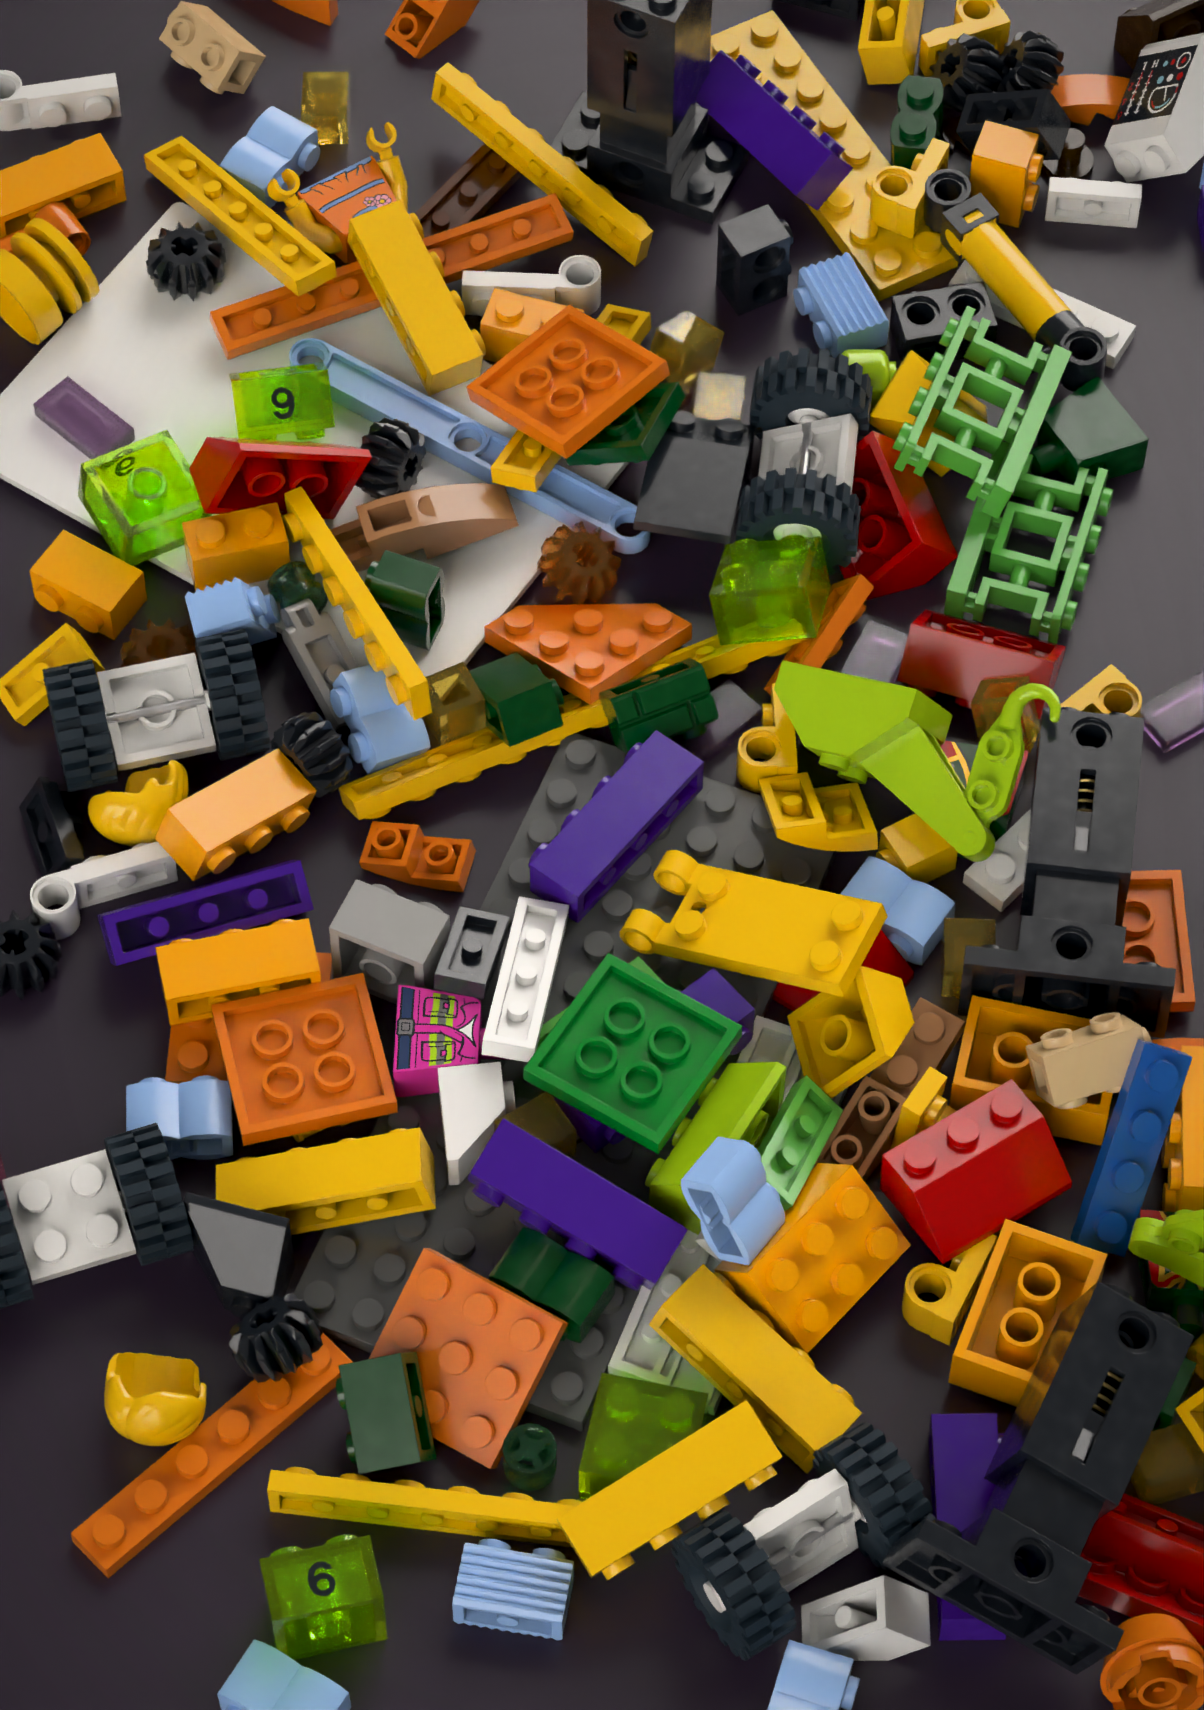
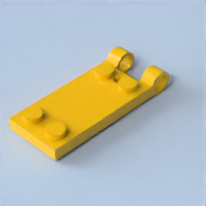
[620,850,888,997]

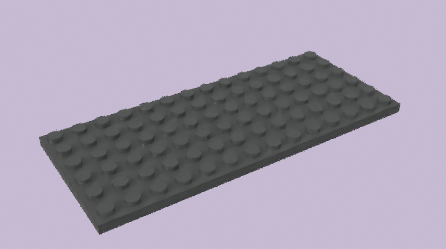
[294,733,838,1432]

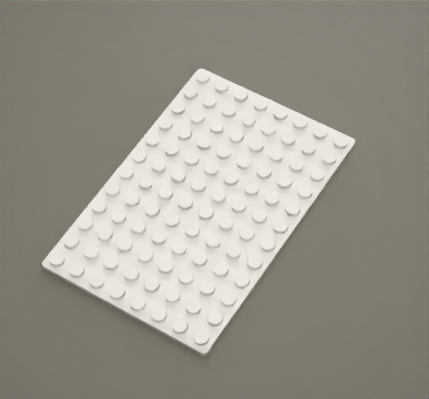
[0,202,629,708]

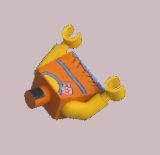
[267,122,408,263]

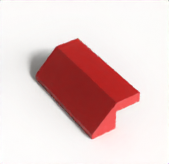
[1078,1493,1204,1647]

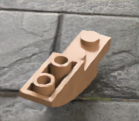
[330,483,519,573]
[814,997,965,1181]

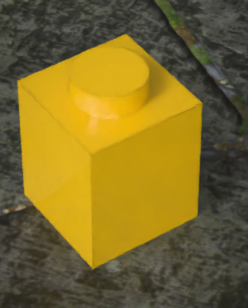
[876,813,958,883]

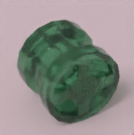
[267,561,328,614]
[503,1423,557,1491]

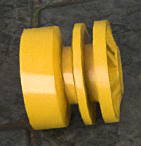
[0,218,100,345]

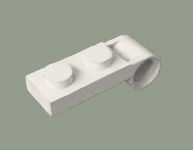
[0,70,122,131]
[462,255,601,317]
[30,842,178,940]

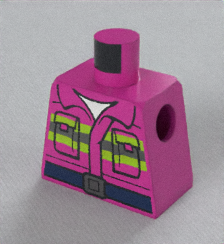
[393,985,511,1097]

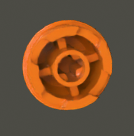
[1100,1613,1204,1710]

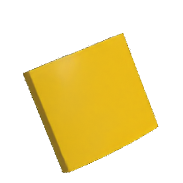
[758,772,878,852]

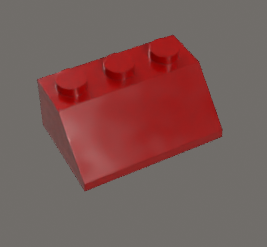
[839,430,958,601]
[189,437,372,519]
[897,609,1066,722]
[880,1079,1072,1264]

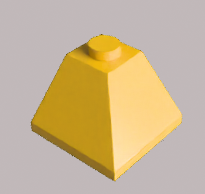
[869,350,988,477]
[787,966,915,1098]

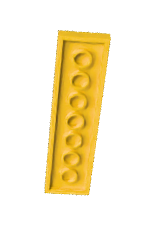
[710,10,958,302]

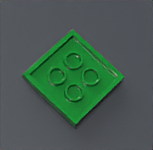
[523,953,742,1154]

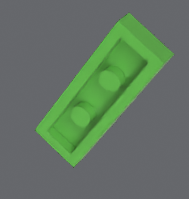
[757,1075,843,1212]

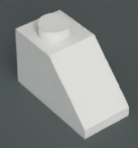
[438,1062,516,1185]
[801,1575,931,1661]

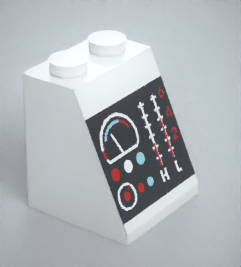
[1104,33,1204,183]

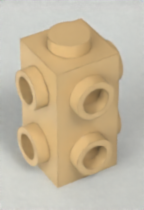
[159,1,266,94]
[1025,1012,1152,1109]

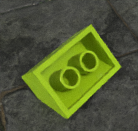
[645,1062,787,1235]

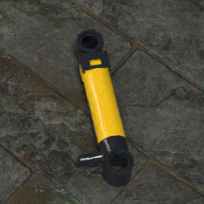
[923,169,1107,392]

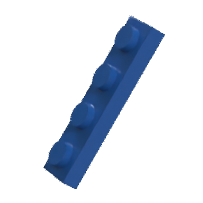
[1070,1039,1193,1257]

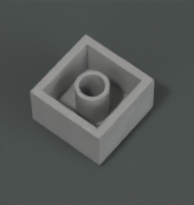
[329,879,450,1004]

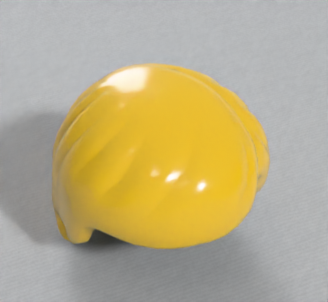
[88,760,188,847]
[104,1352,207,1446]

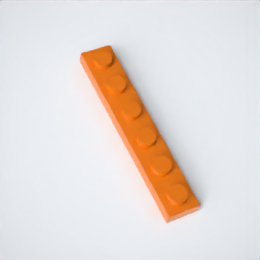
[71,1333,353,1579]

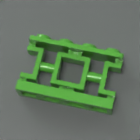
[892,306,1072,519]
[944,441,1114,644]

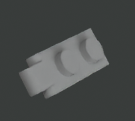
[281,598,358,731]

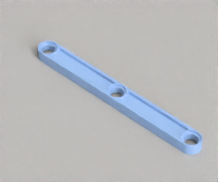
[289,338,650,554]

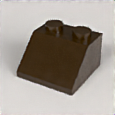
[1114,0,1204,70]

